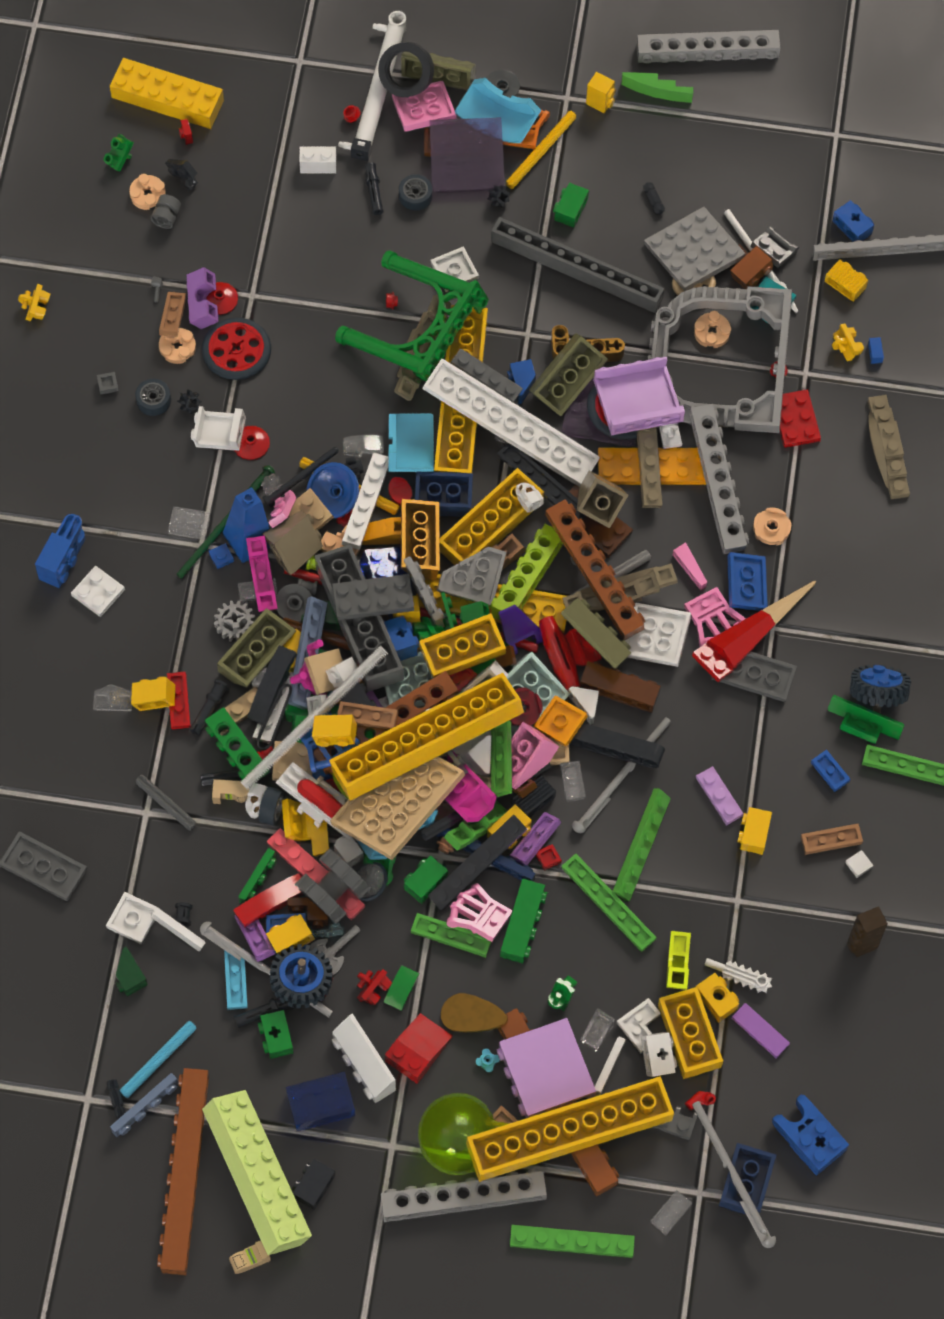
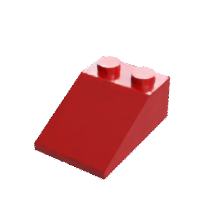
[385,1013,453,1084]

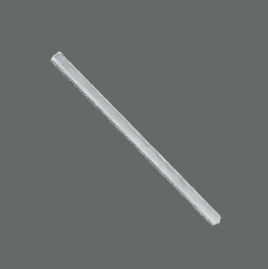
[241,646,388,790]

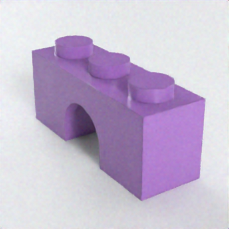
[187,267,218,329]

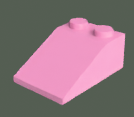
[511,722,559,789]

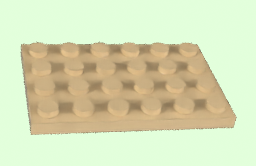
[330,757,465,860]

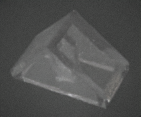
[93,684,132,711]
[580,1008,615,1051]

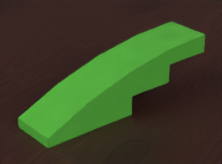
[621,72,693,103]
[444,801,507,851]

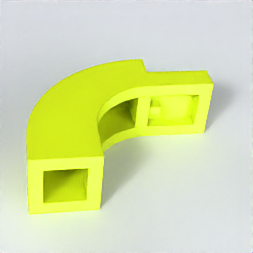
[666,931,691,990]

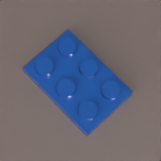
[727,552,768,611]

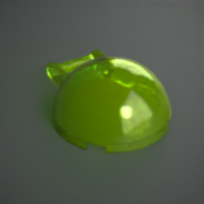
[418,1093,510,1175]

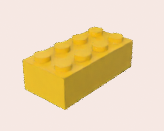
[419,613,506,679]
[658,987,723,1079]

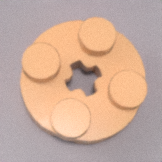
[129,174,166,210]
[694,311,731,348]
[159,328,196,364]
[753,508,791,545]

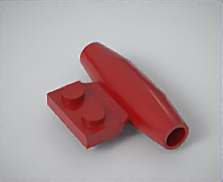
[539,616,602,692]

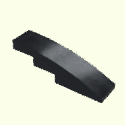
[247,645,297,725]

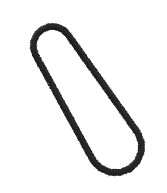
[256,684,292,751]

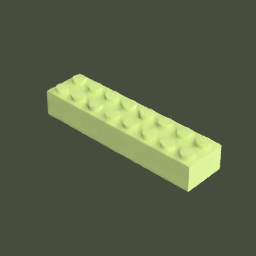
[202,1090,312,1255]

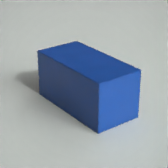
[868,337,884,364]

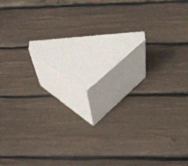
[569,687,599,725]
[464,735,491,776]

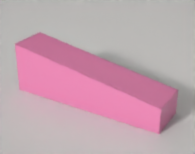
[673,542,707,591]

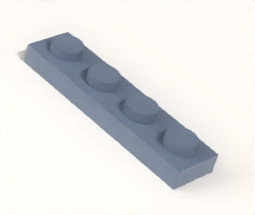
[110,1073,178,1137]

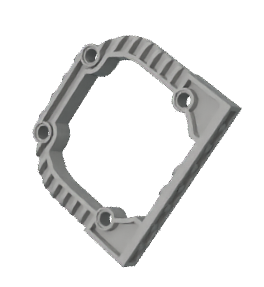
[648,286,792,433]

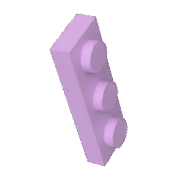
[696,766,743,825]

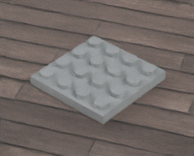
[644,207,745,291]

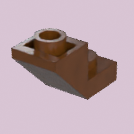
[288,897,328,929]

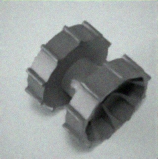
[295,849,371,924]

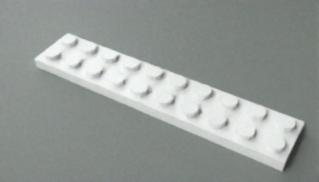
[422,359,600,487]

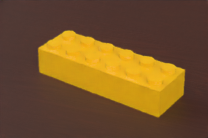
[110,58,224,129]
[439,468,544,565]

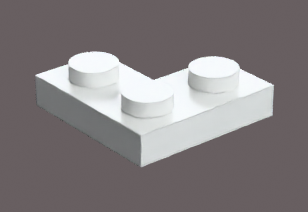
[617,998,661,1054]

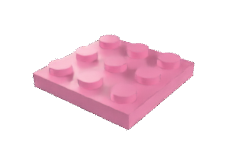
[392,81,457,131]

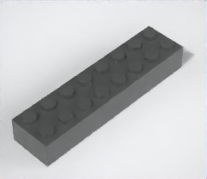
[315,544,404,692]

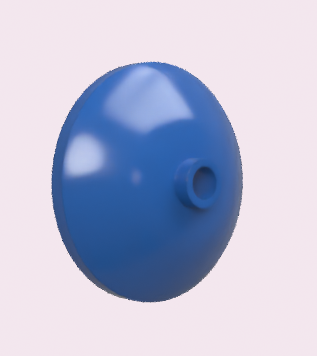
[307,462,359,519]

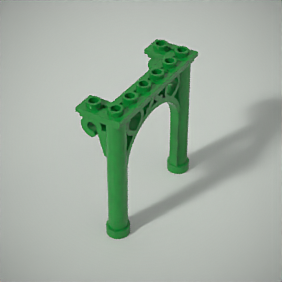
[335,250,489,382]

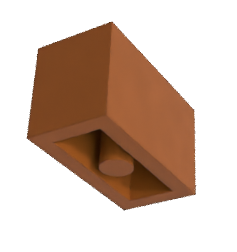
[730,246,773,290]

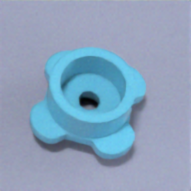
[476,1049,500,1072]

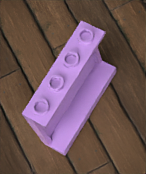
[593,357,685,435]
[496,1018,596,1118]

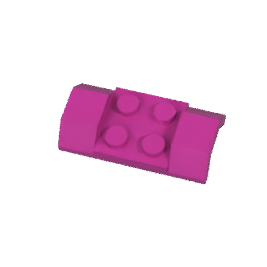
[445,750,497,822]

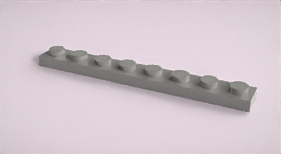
[812,235,944,261]

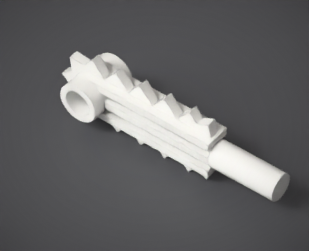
[705,958,772,993]

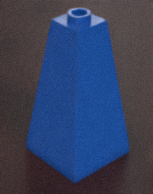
[223,487,270,564]

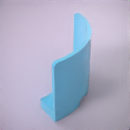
[455,78,541,143]
[389,413,434,472]

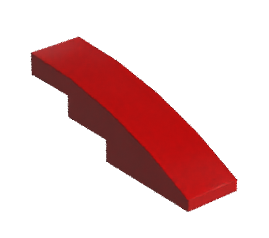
[233,873,303,928]

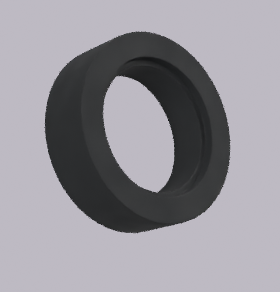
[378,42,434,97]

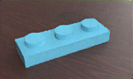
[224,950,248,1010]

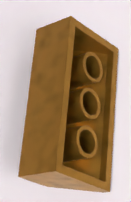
[401,499,440,580]

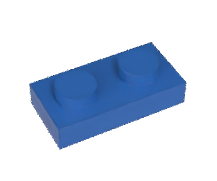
[811,750,851,792]

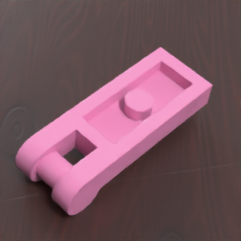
[268,490,296,528]

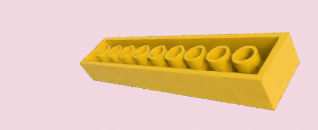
[434,305,488,473]
[329,673,524,801]
[466,1076,674,1182]

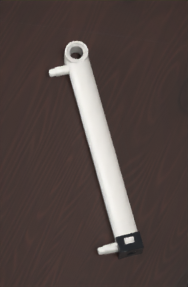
[338,11,406,161]

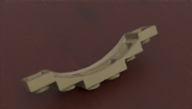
[394,295,451,401]
[868,395,910,499]
[563,563,678,613]

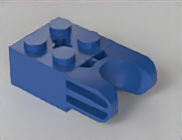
[35,514,85,588]
[772,1094,849,1176]

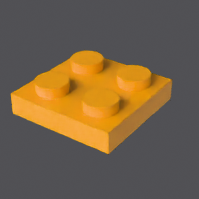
[534,695,588,747]

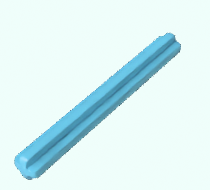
[120,1021,196,1098]

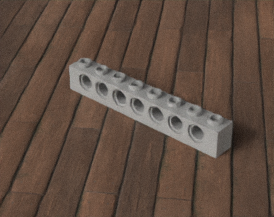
[637,30,780,63]
[689,404,749,554]
[381,1169,547,1222]

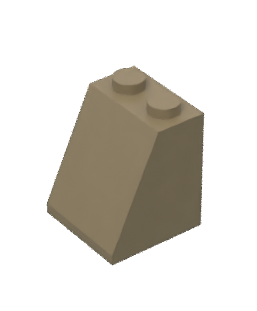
[577,470,628,528]
[262,510,323,575]

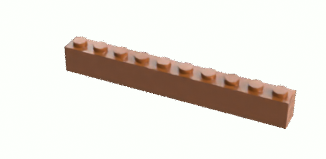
[497,1008,619,1197]
[157,1068,209,1275]

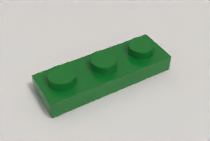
[238,848,277,904]

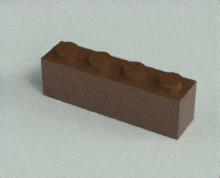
[580,661,661,713]

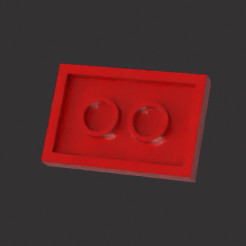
[780,389,821,448]

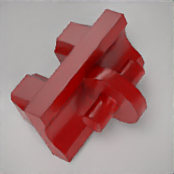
[357,969,392,1006]

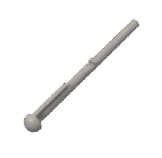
[572,717,671,833]
[200,922,333,1018]
[692,1101,776,1248]

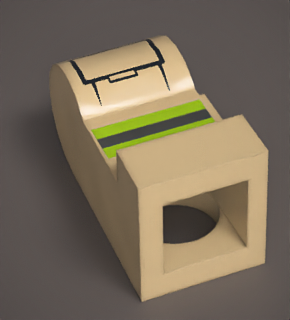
[212,780,249,804]
[229,1240,271,1274]

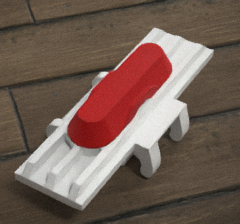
[276,762,352,840]

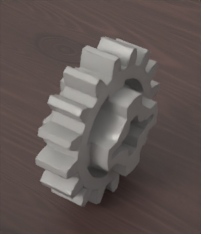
[214,601,255,642]

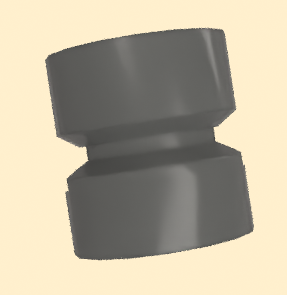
[151,194,181,229]

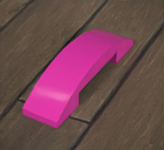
[246,535,278,612]

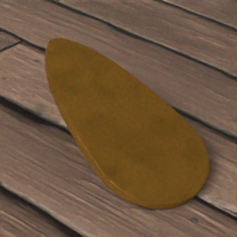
[441,993,508,1032]

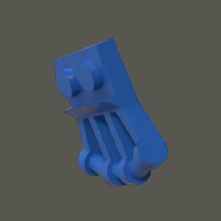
[300,711,360,773]

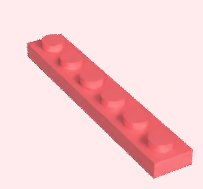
[266,828,365,921]

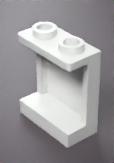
[191,406,246,451]

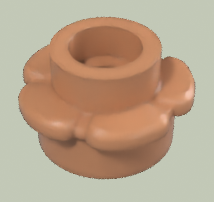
[437,837,454,854]

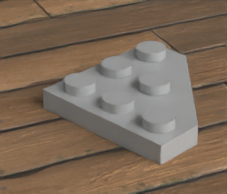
[437,547,506,607]
[403,556,445,627]

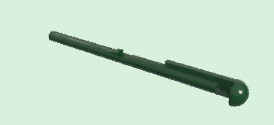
[176,465,275,579]

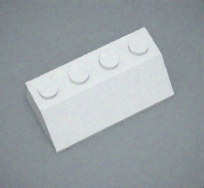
[331,1014,396,1103]

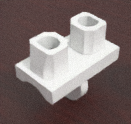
[658,423,682,449]

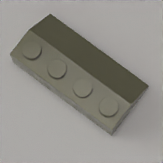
[401,52,476,91]
[529,333,608,416]
[561,598,631,669]
[217,608,296,687]

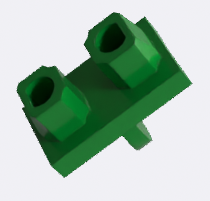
[103,134,134,171]
[412,617,445,641]
[548,975,577,1011]

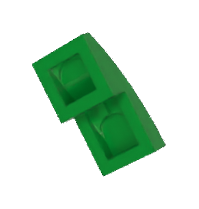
[384,965,420,1010]

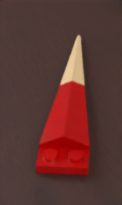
[692,581,816,682]

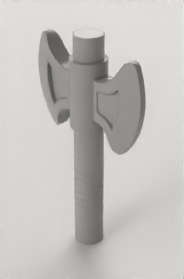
[310,925,361,976]

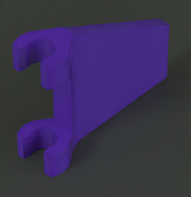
[498,605,543,655]

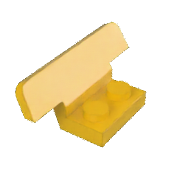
[281,798,330,856]

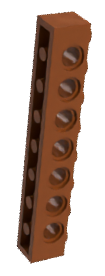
[546,499,645,640]
[314,671,459,775]

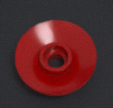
[206,282,238,315]
[234,426,270,460]

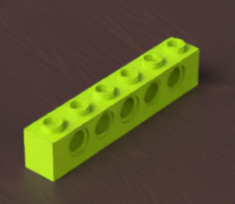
[490,524,563,621]

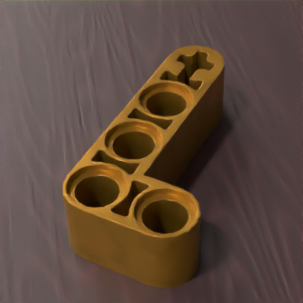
[551,325,625,362]

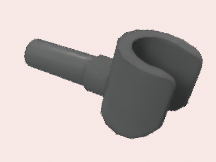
[151,276,163,303]

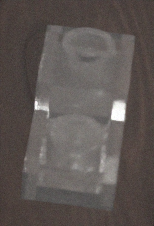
[342,435,384,457]

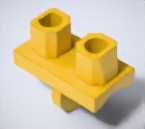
[18,284,50,321]
[832,324,864,362]

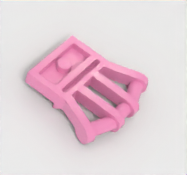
[684,587,746,647]
[446,883,513,942]

